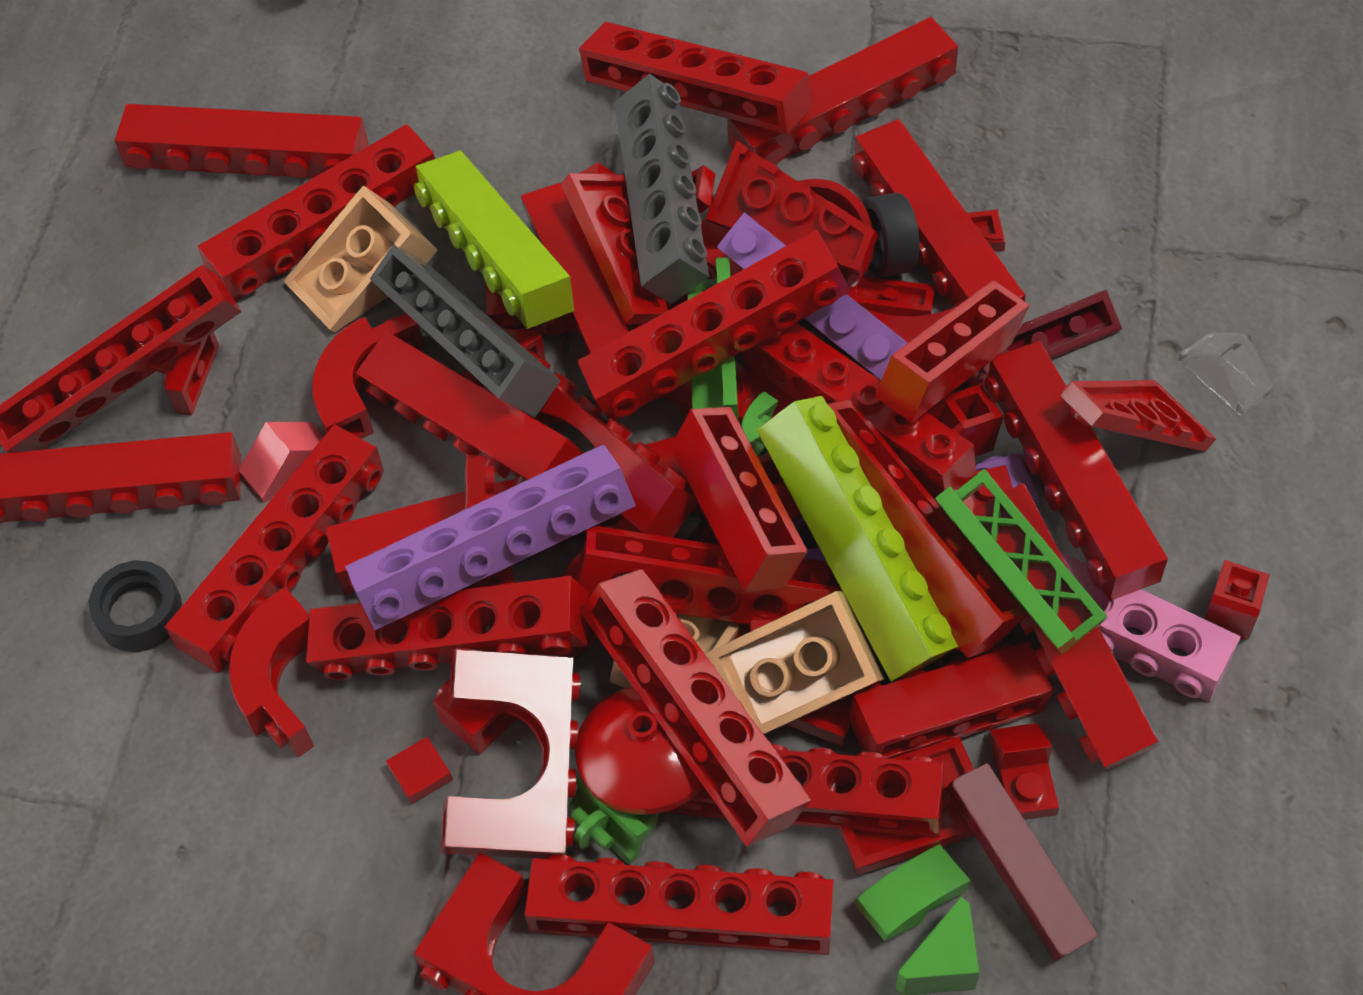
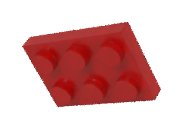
[831,736,975,876]

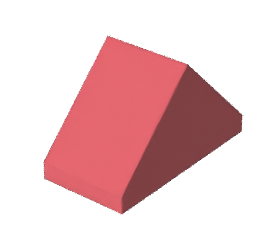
[239,422,324,503]

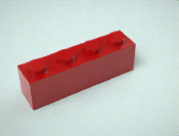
[875,280,1030,423]
[670,407,808,592]
[847,641,1054,759]

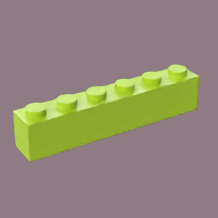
[414,150,574,329]
[757,396,958,682]

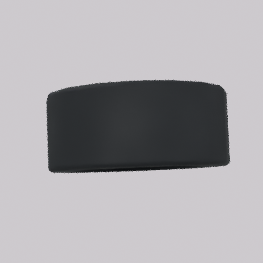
[863,193,920,277]
[88,560,183,652]

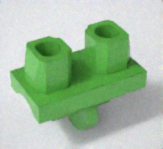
[568,776,658,865]

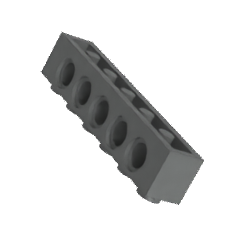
[615,74,709,304]
[370,244,561,417]

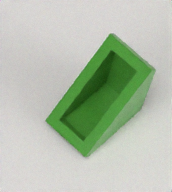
[895,897,979,995]

